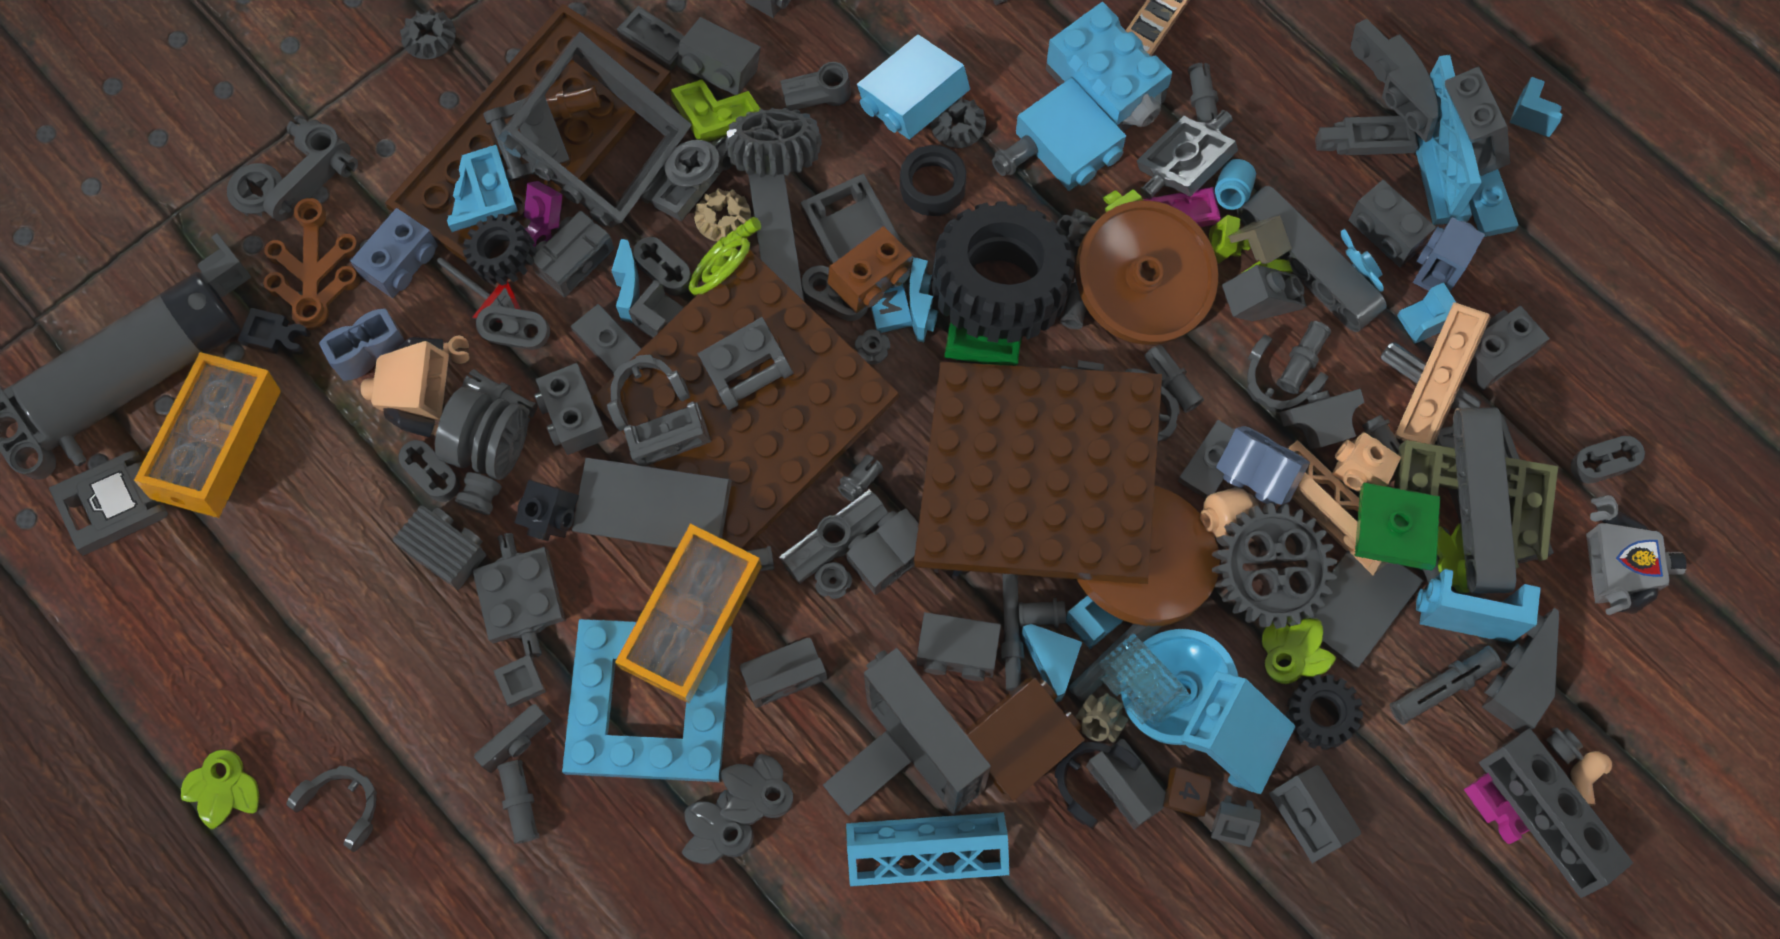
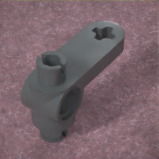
[263,115,358,221]

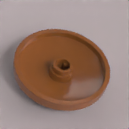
[1075,200,1219,345]
[1077,486,1220,626]

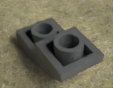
[823,730,913,816]

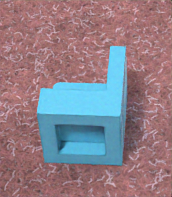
[1509,77,1563,137]
[1398,282,1456,344]
[1066,595,1123,649]

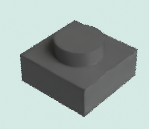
[494,655,546,708]

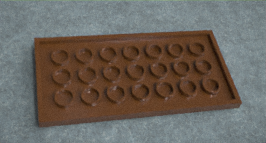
[385,3,671,283]

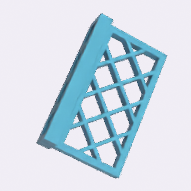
[1416,55,1481,225]

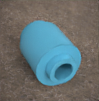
[1215,159,1256,210]

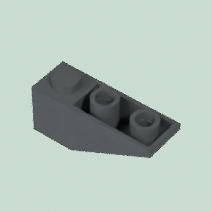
[1482,608,1559,734]

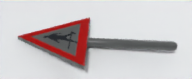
[437,257,530,329]

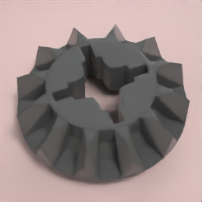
[400,8,456,59]
[930,97,986,148]
[665,140,721,191]
[227,163,282,217]

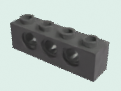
[1478,728,1633,898]

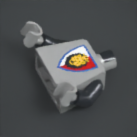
[1586,495,1686,615]

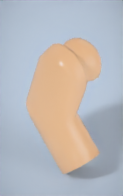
[1570,751,1612,806]

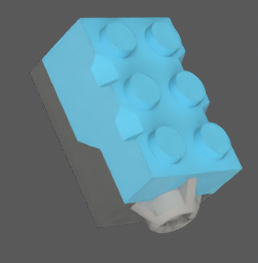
[1045,1,1172,132]

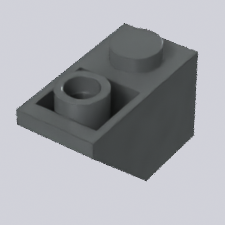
[1222,265,1307,321]

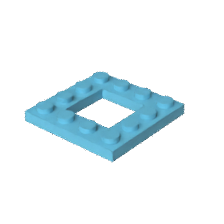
[562,619,733,782]

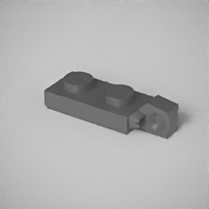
[1315,116,1418,155]

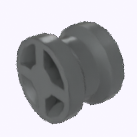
[455,472,502,515]

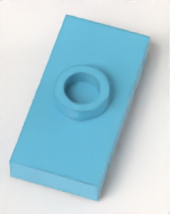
[1469,169,1519,237]

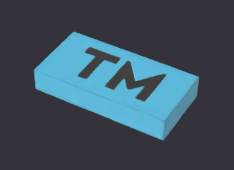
[871,284,912,333]

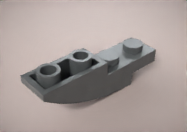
[1350,18,1438,142]

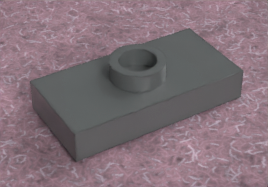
[617,5,684,71]
[571,304,641,375]
[1178,420,1235,499]
[474,704,551,773]

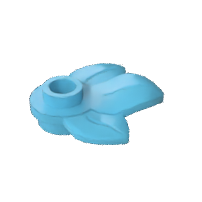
[1340,229,1384,292]

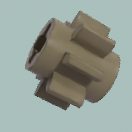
[1076,693,1128,742]

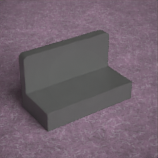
[740,638,827,708]
[1086,739,1166,830]
[1268,765,1361,863]

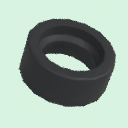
[900,145,967,216]

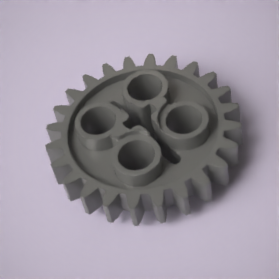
[1212,503,1337,629]

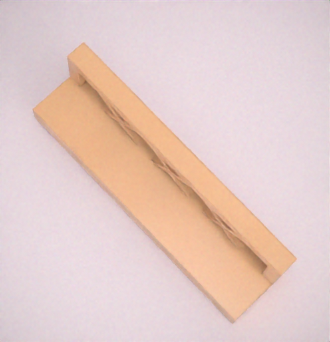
[1288,440,1388,576]

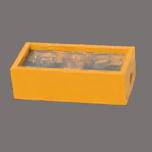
[134,352,281,518]
[615,523,761,703]

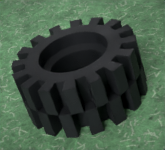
[463,214,536,285]
[1286,674,1363,750]

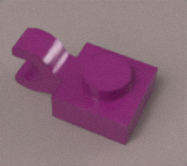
[524,181,563,247]

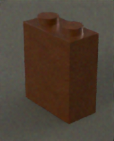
[964,678,1085,801]

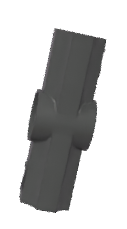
[779,490,888,584]

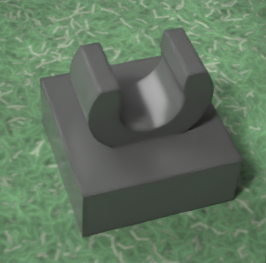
[1211,795,1261,847]

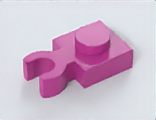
[1464,773,1530,844]

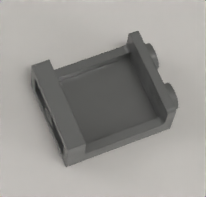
[1445,66,1510,176]

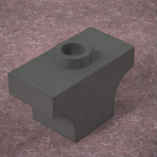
[1280,389,1365,450]

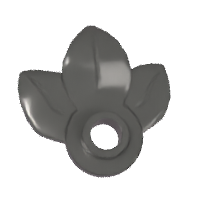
[720,754,793,825]
[682,790,754,864]

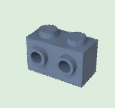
[350,208,438,298]
[1412,217,1485,292]

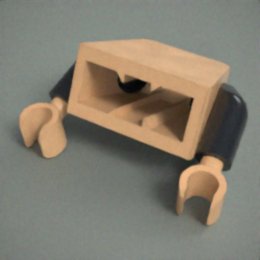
[361,335,469,438]

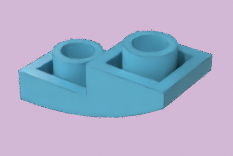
[910,258,938,343]

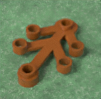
[263,198,360,330]

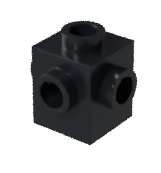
[515,480,579,541]

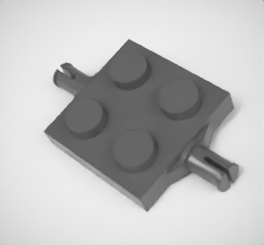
[1137,110,1238,199]
[472,533,566,658]

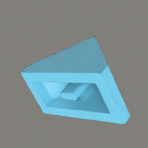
[1021,624,1082,703]

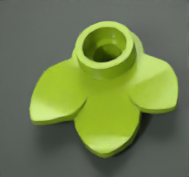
[1437,523,1470,594]
[1262,618,1336,684]
[181,749,259,829]

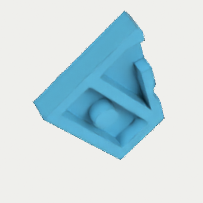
[447,145,518,232]

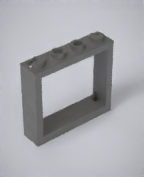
[497,32,692,228]
[864,648,991,816]

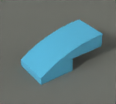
[612,239,640,323]

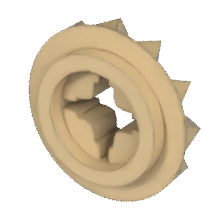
[694,188,751,241]

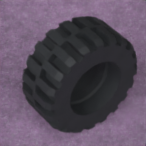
[931,201,1075,343]

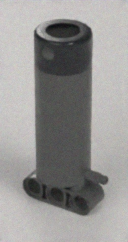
[0,272,241,480]

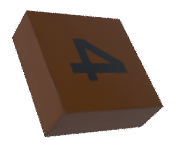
[1163,767,1212,817]

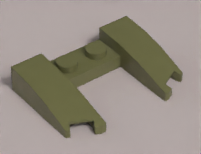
[1394,440,1558,568]

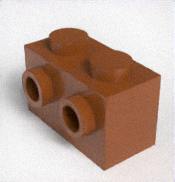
[827,226,913,313]

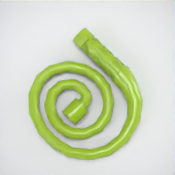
[688,217,761,295]

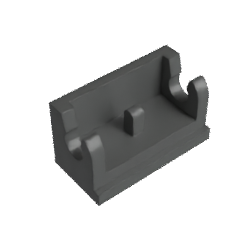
[624,401,711,466]

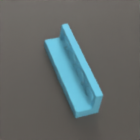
[846,812,1009,886]

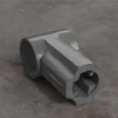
[780,62,851,111]

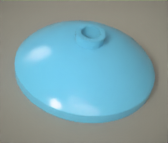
[1121,629,1239,745]

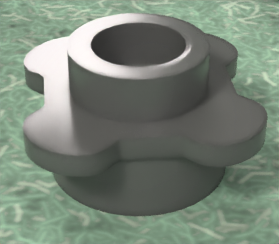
[1545,727,1584,765]

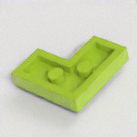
[671,79,760,142]

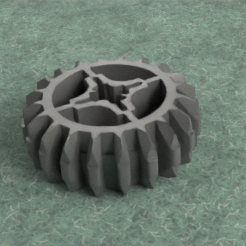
[726,107,822,178]

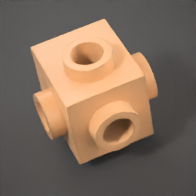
[1332,432,1401,493]

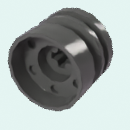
[435,387,529,480]

